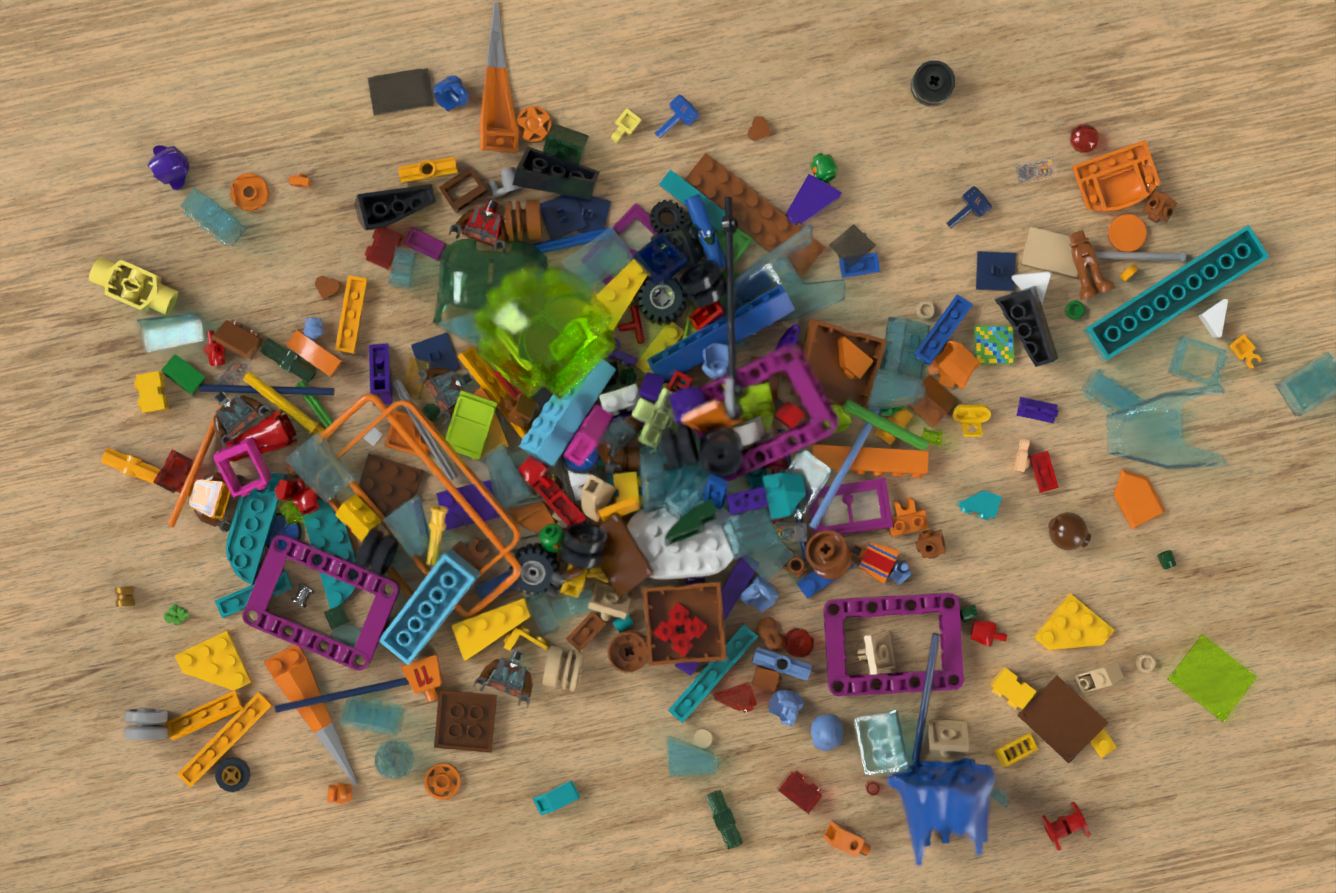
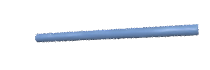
[809,408,881,529]

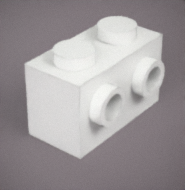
[597,384,640,417]

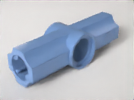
[752,647,812,681]

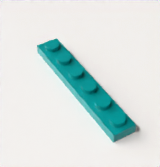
[668,624,758,723]

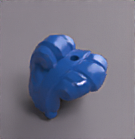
[433,75,470,112]

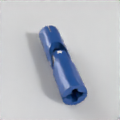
[684,194,726,269]

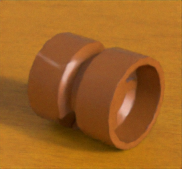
[612,446,640,472]

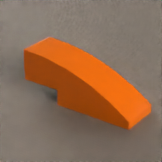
[286,330,343,377]

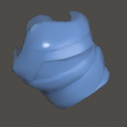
[303,317,324,340]
[888,561,911,585]

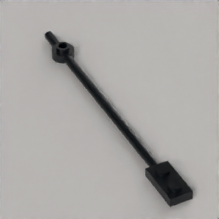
[722,197,743,422]

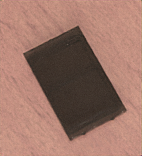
[368,68,434,116]

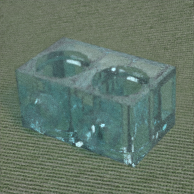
[388,247,417,290]

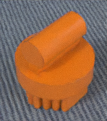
[327,782,353,804]

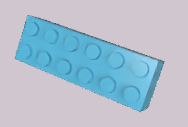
[519,351,616,466]
[378,549,481,665]

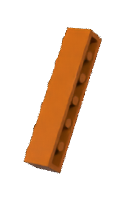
[811,444,929,478]

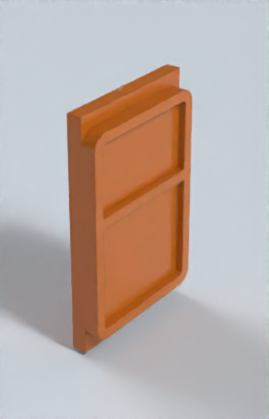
[682,400,743,433]
[507,485,556,547]

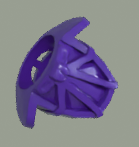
[148,145,189,190]
[669,387,709,425]

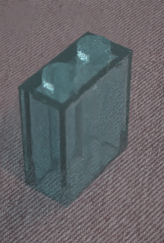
[720,507,780,559]

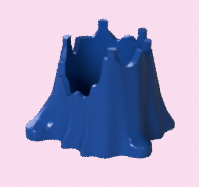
[888,758,995,866]

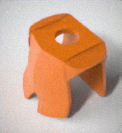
[928,341,980,389]

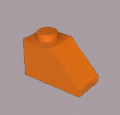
[837,337,873,379]

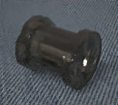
[291,583,315,608]

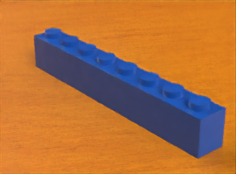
[646,284,795,384]

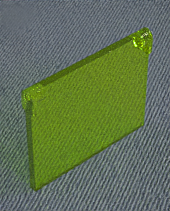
[1167,634,1257,722]

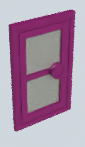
[580,203,658,285]
[806,478,893,536]

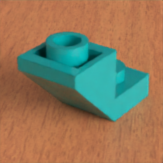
[532,780,580,816]

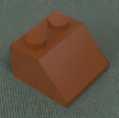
[211,319,263,360]
[904,374,958,428]

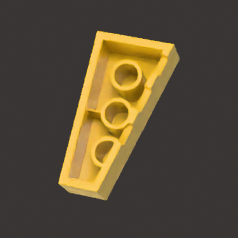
[583,255,652,337]
[451,598,532,662]

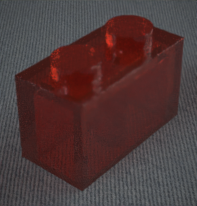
[365,227,404,271]
[777,770,822,814]

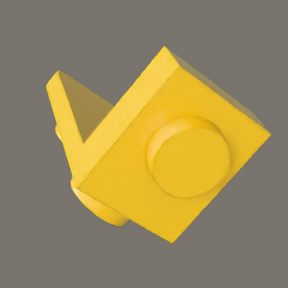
[503,625,549,651]

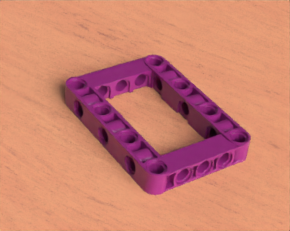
[694,343,839,481]
[242,534,401,671]
[823,593,964,696]

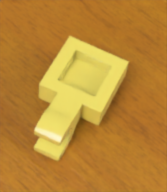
[611,108,642,143]

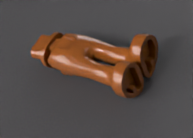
[1069,230,1115,300]
[757,617,787,651]

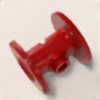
[1041,802,1091,851]

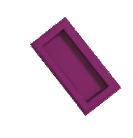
[404,227,447,261]

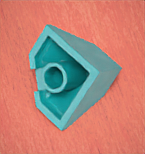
[763,473,806,520]

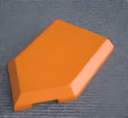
[384,410,441,456]
[1113,469,1166,529]

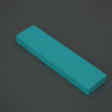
[659,169,725,232]
[215,570,294,618]

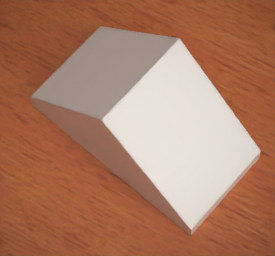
[1198,299,1228,339]

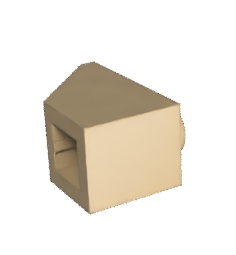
[581,474,616,522]
[1075,660,1124,694]

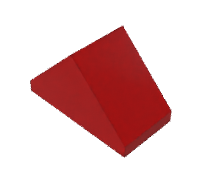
[688,300,724,331]

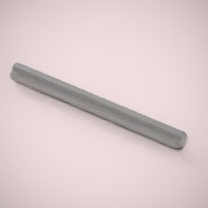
[391,379,458,481]

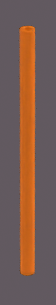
[167,402,226,528]

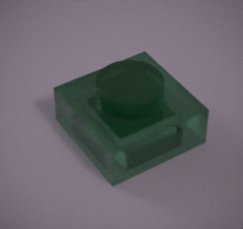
[324,605,350,630]

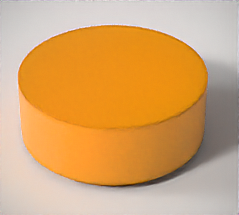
[1120,264,1138,282]

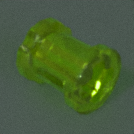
[921,428,943,447]

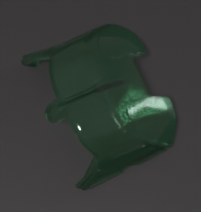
[433,238,549,332]

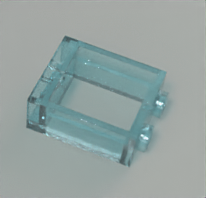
[1167,336,1228,388]

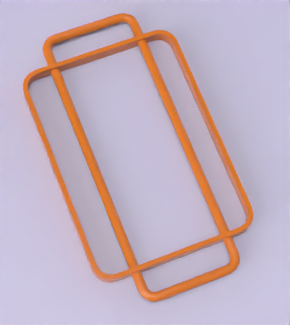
[315,394,521,618]

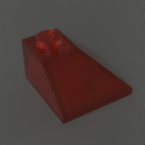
[713,682,757,713]

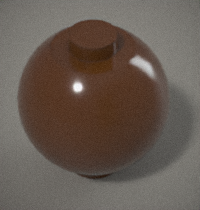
[1048,512,1091,551]

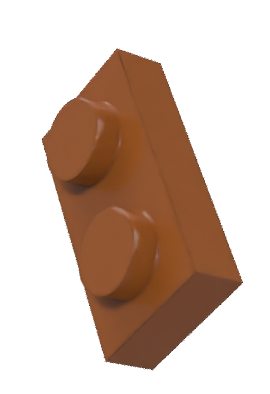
[566,611,606,652]

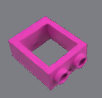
[564,405,613,466]
[213,437,272,497]

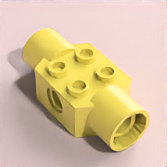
[89,257,178,315]

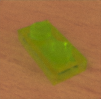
[549,321,588,362]

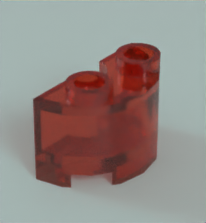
[153,449,193,493]

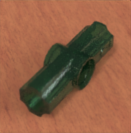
[260,338,318,383]
[706,789,743,850]

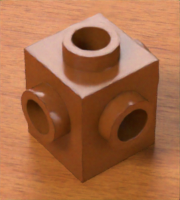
[1143,191,1177,223]
[916,529,946,559]

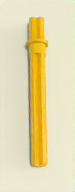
[243,371,331,442]

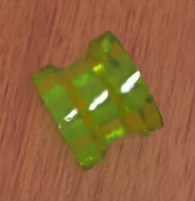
[280,501,304,525]

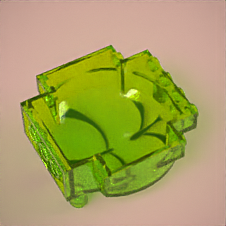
[474,265,615,399]

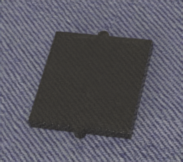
[829,224,875,267]

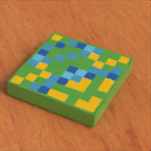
[974,325,1014,365]

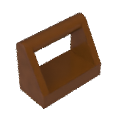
[439,167,488,213]

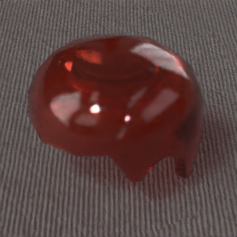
[1070,123,1099,153]
[783,628,814,658]

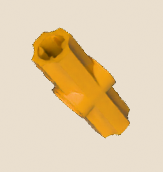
[398,156,458,183]
[101,447,162,485]

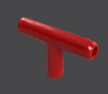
[618,305,645,344]

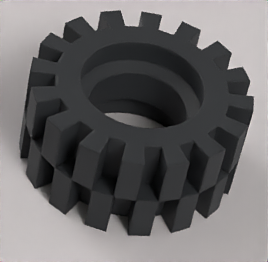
[649,200,685,234]

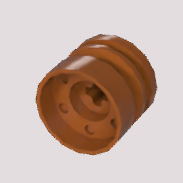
[504,199,543,242]
[607,630,648,673]

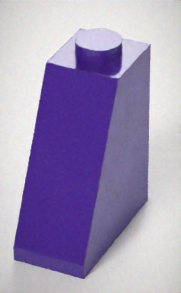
[785,174,842,226]

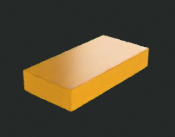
[599,496,640,523]

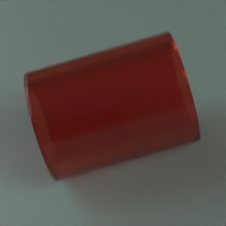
[865,780,880,795]

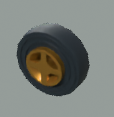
[215,757,250,792]

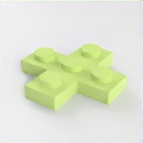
[632,388,680,449]

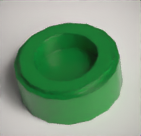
[1065,300,1085,320]

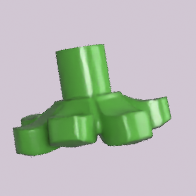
[164,604,189,625]

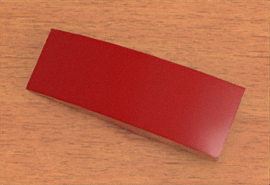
[775,401,806,429]

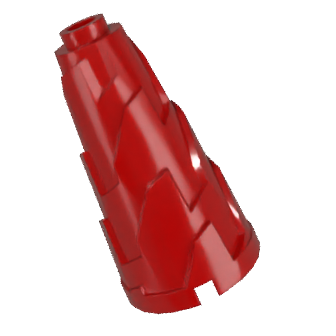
[222,409,297,462]

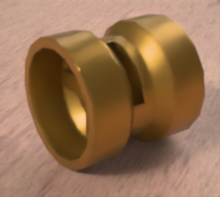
[114,586,135,607]

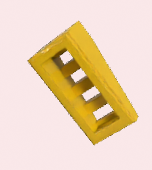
[994,732,1039,767]

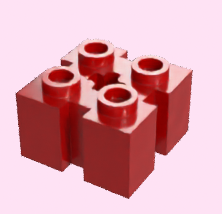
[653,602,709,657]

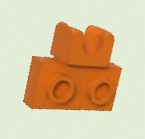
[889,497,929,537]

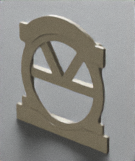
[492,450,586,550]

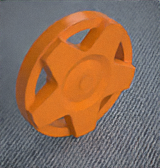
[516,106,552,143]
[424,763,461,800]

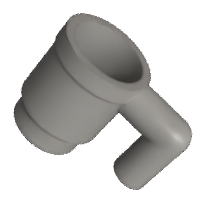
[489,167,523,198]

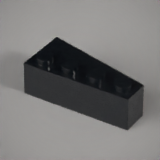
[512,146,600,200]
[994,286,1059,367]

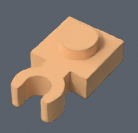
[1014,439,1030,472]

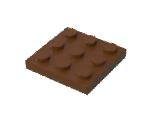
[359,454,424,525]
[434,689,497,753]

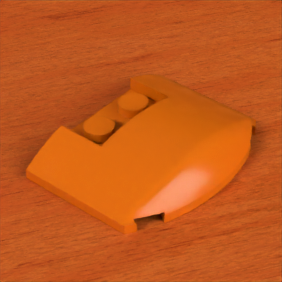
[1072,140,1160,212]

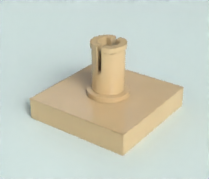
[588,581,633,621]
[857,630,896,675]
[928,719,970,758]

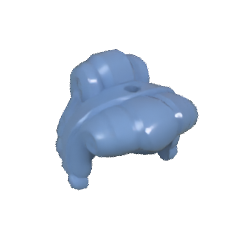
[702,343,728,379]
[740,576,779,612]
[768,690,803,727]
[811,714,844,751]

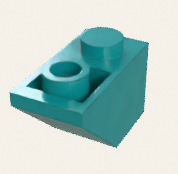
[956,490,1002,521]

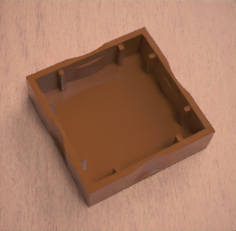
[790,320,887,410]
[643,582,727,666]

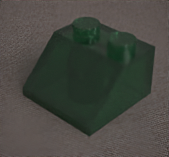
[543,123,589,164]

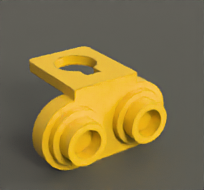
[952,404,991,437]

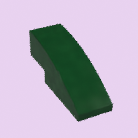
[665,499,717,546]

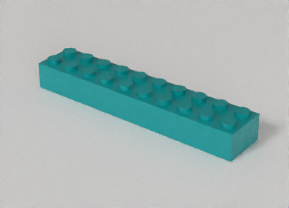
[1082,225,1269,362]

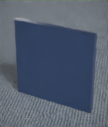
[540,195,587,240]
[576,196,611,233]
[976,251,1016,291]
[411,332,459,381]

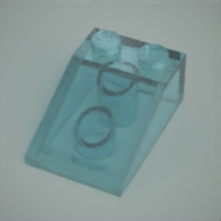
[285,433,356,503]

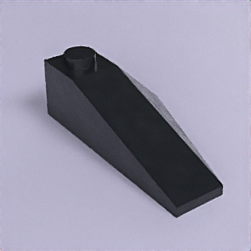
[354,184,436,231]

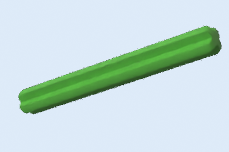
[843,400,928,451]

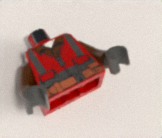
[449,199,508,254]

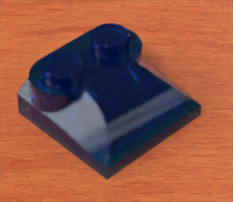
[633,233,687,286]

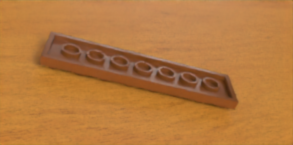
[684,153,826,278]

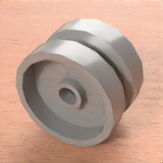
[124,708,168,740]

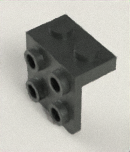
[650,221,704,271]

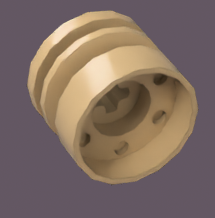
[542,646,584,692]

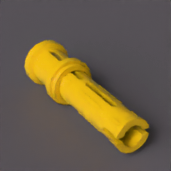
[426,505,448,565]

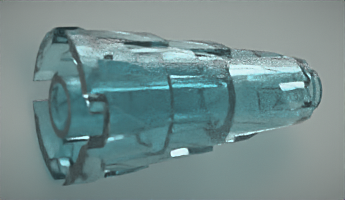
[375,739,414,779]

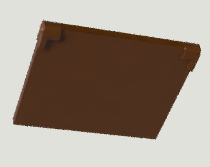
[599,513,655,598]
[1017,675,1108,764]

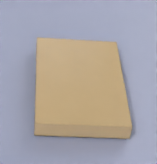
[1020,227,1078,278]

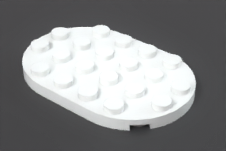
[627,501,740,579]

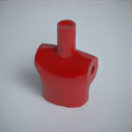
[203,330,226,366]
[518,455,553,489]
[292,478,320,515]
[970,620,1007,647]

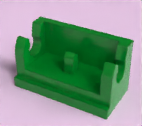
[161,354,206,397]

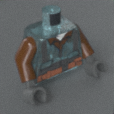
[414,367,474,425]
[213,391,272,449]
[597,415,644,475]
[473,650,533,708]

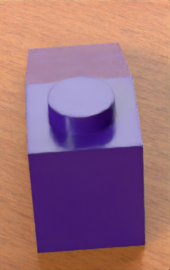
[369,343,393,406]

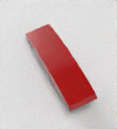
[520,472,587,526]

